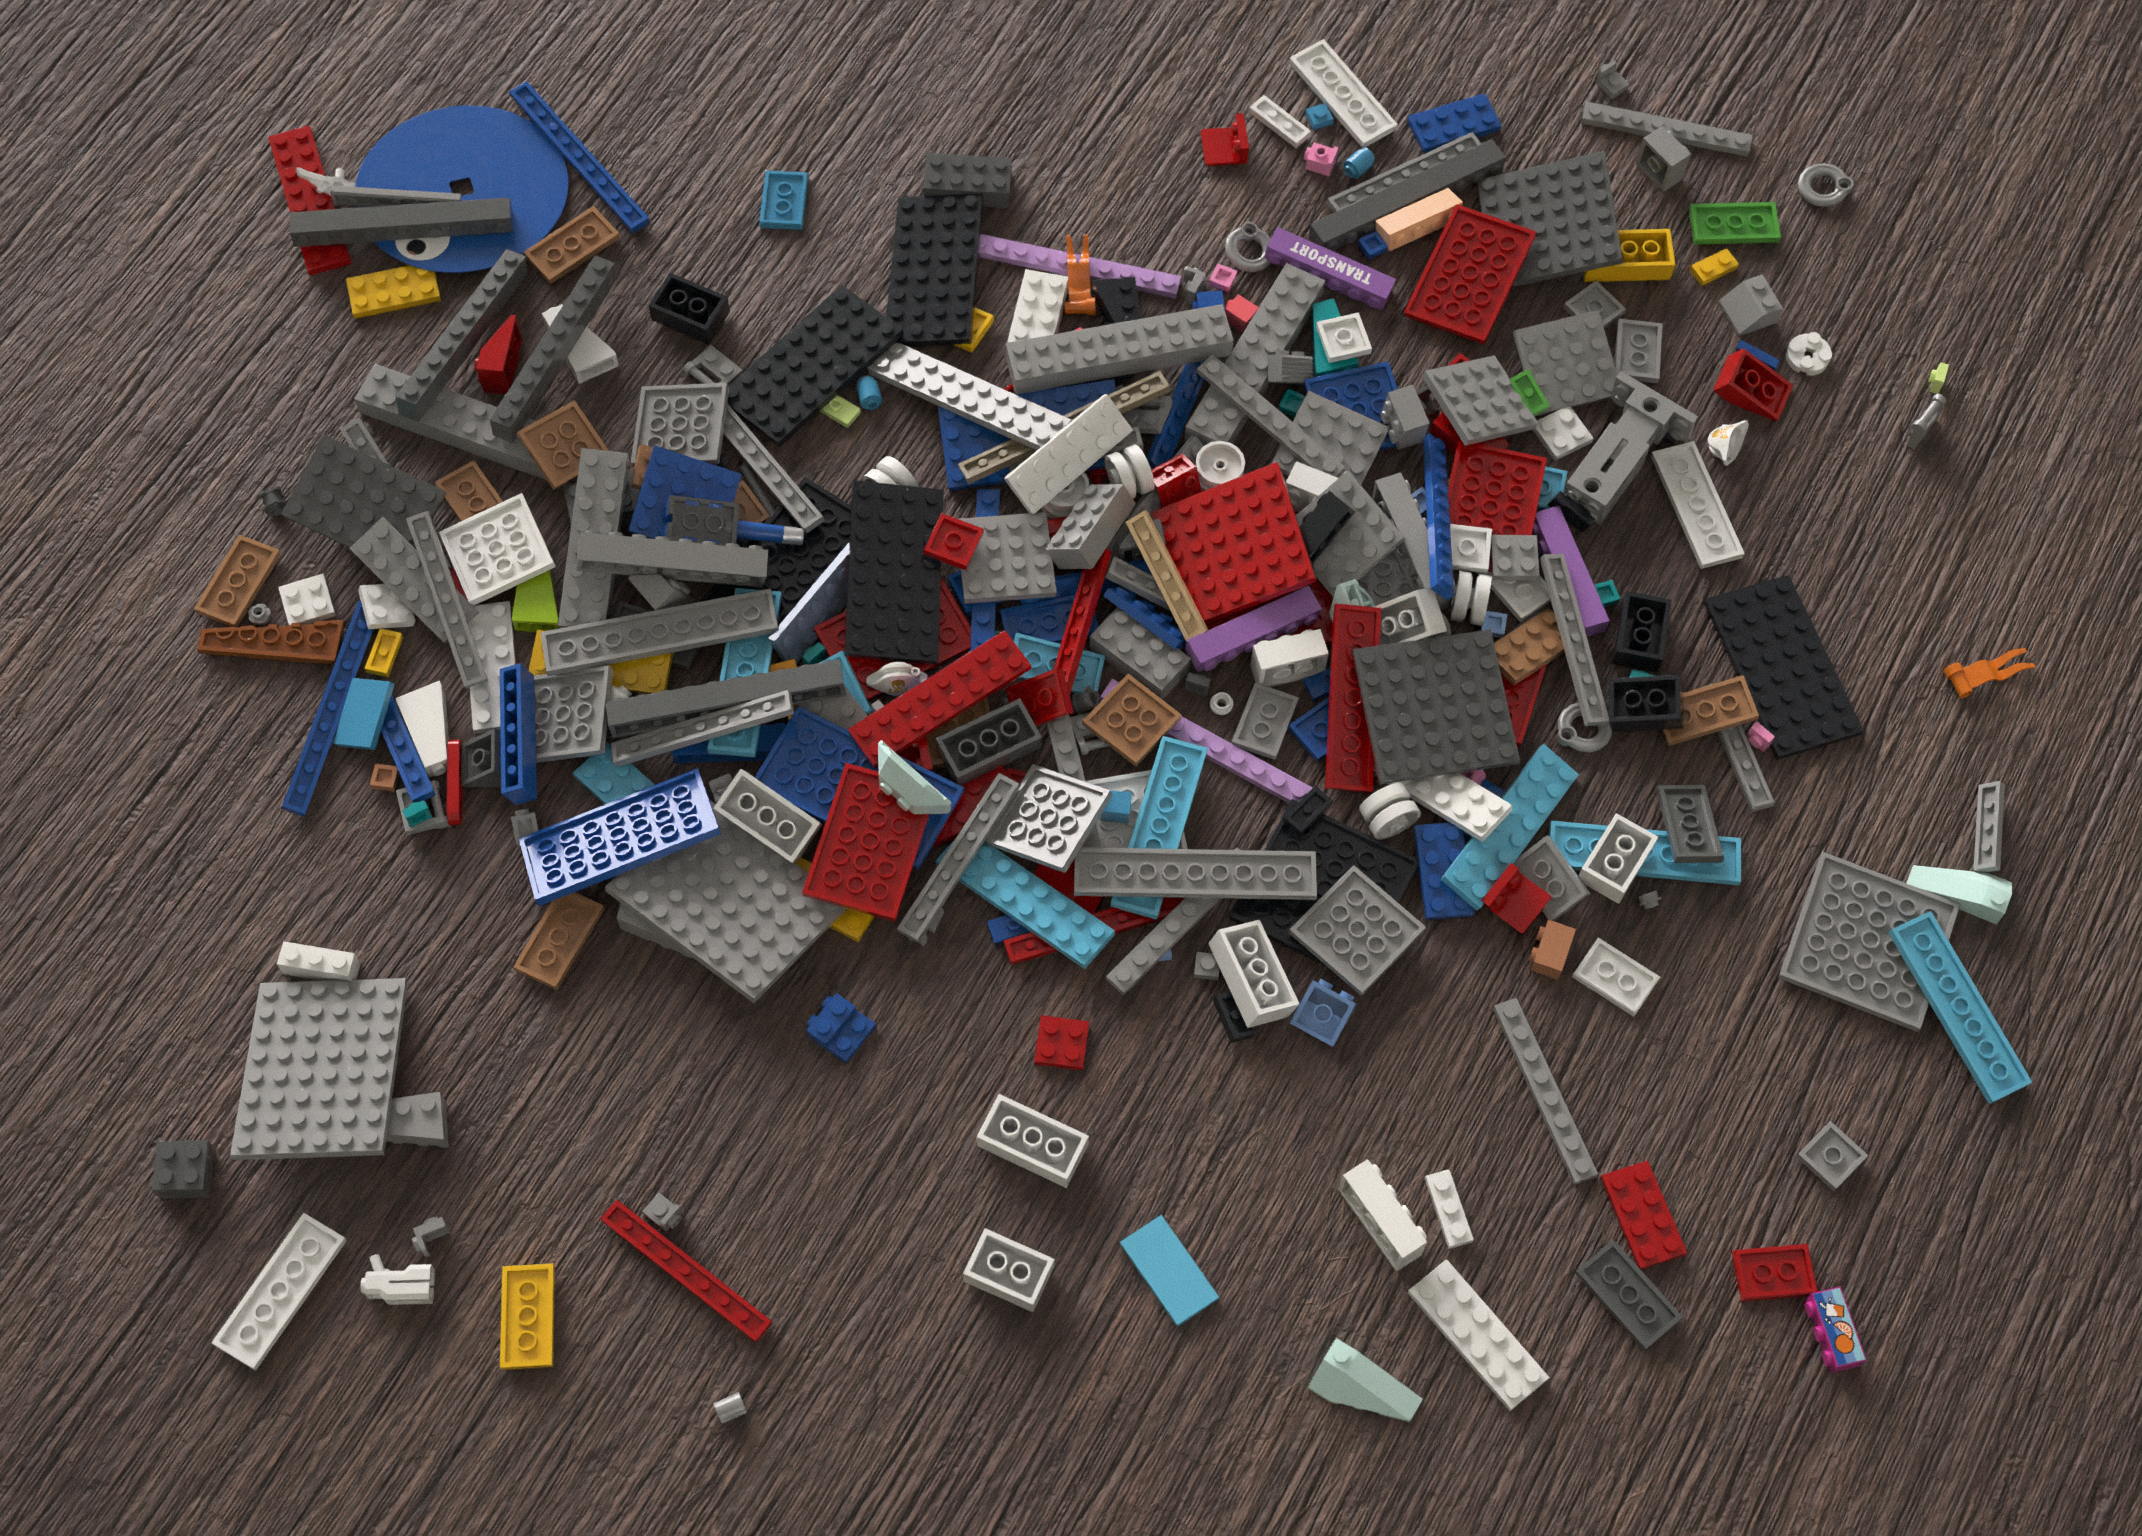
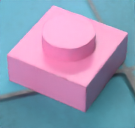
[1209,264,1238,292]
[1747,722,1775,752]

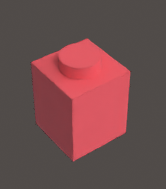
[1225,294,1259,333]

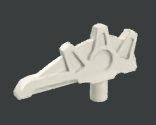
[296,167,356,202]

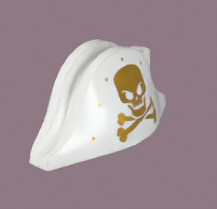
[1708,420,1749,466]
[866,662,928,696]

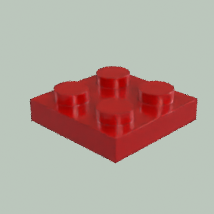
[924,513,984,570]
[1034,1015,1089,1071]

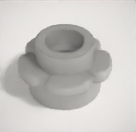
[248,604,271,626]
[1638,891,1662,910]

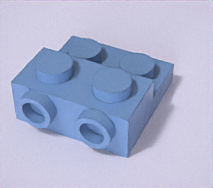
[1290,979,1357,1047]

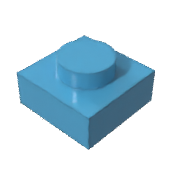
[1305,103,1333,130]

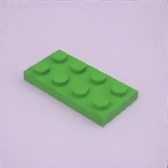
[1689,202,1781,245]

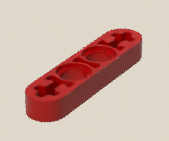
[447,739,463,826]

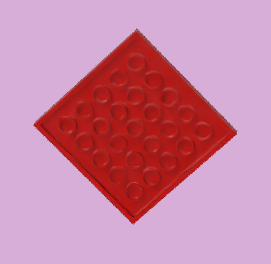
[1151,462,1317,624]

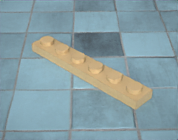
[1126,510,1208,642]

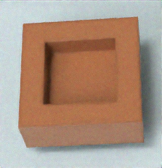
[370,763,399,792]

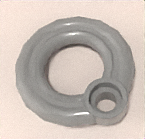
[1797,163,1854,207]
[1225,222,1271,272]
[1556,703,1612,753]

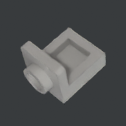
[412,1217,450,1257]

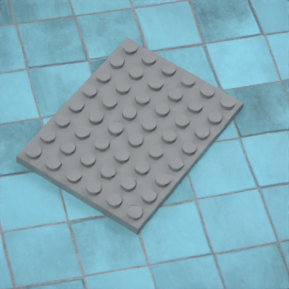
[605,801,848,1003]
[230,978,408,1160]

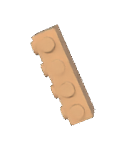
[1376,188,1463,251]

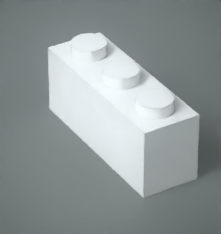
[277,941,361,981]

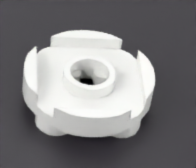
[1786,332,1832,376]

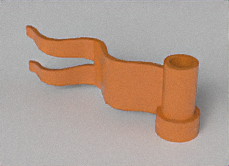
[1065,234,1096,316]
[1943,648,2036,698]

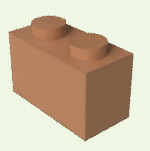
[1529,919,1576,980]

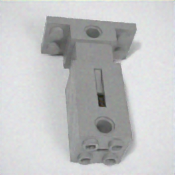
[1564,371,1698,525]

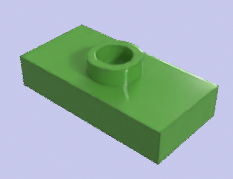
[1510,369,1550,417]

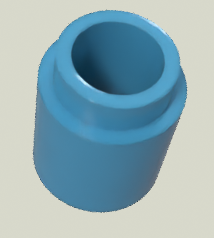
[1343,148,1375,179]
[856,376,882,410]

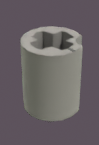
[713,1392,747,1424]

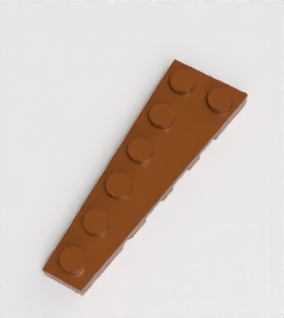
[197,620,345,665]

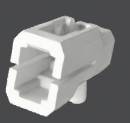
[361,1254,435,1305]

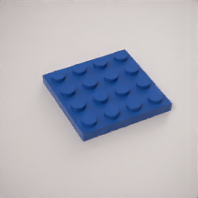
[1303,361,1397,451]
[628,445,742,539]

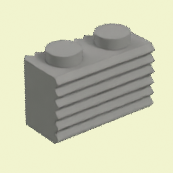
[1268,350,1313,384]

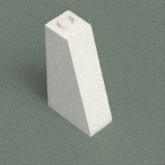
[542,304,619,384]
[395,681,449,777]

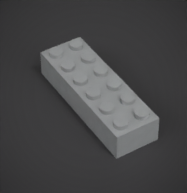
[1372,473,1455,611]

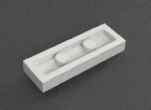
[1249,95,1311,148]
[1425,1170,1474,1249]

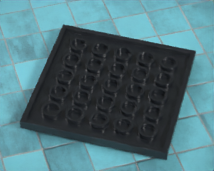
[1229,799,1418,966]

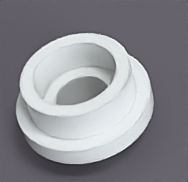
[1210,692,1233,715]

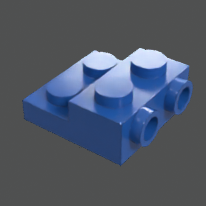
[806,993,876,1064]

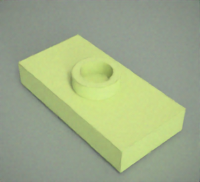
[819,395,861,428]

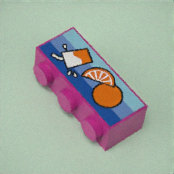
[1805,1287,1867,1373]

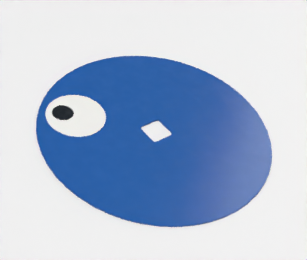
[355,105,569,273]

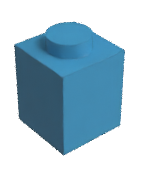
[1100,790,1132,824]

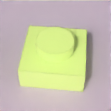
[1928,362,1949,394]

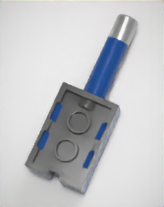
[664,495,804,546]

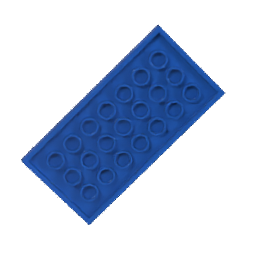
[938,379,1123,491]
[755,706,964,870]
[519,768,721,906]

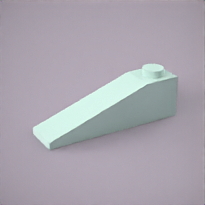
[1906,865,2012,924]
[1308,1338,1423,1422]

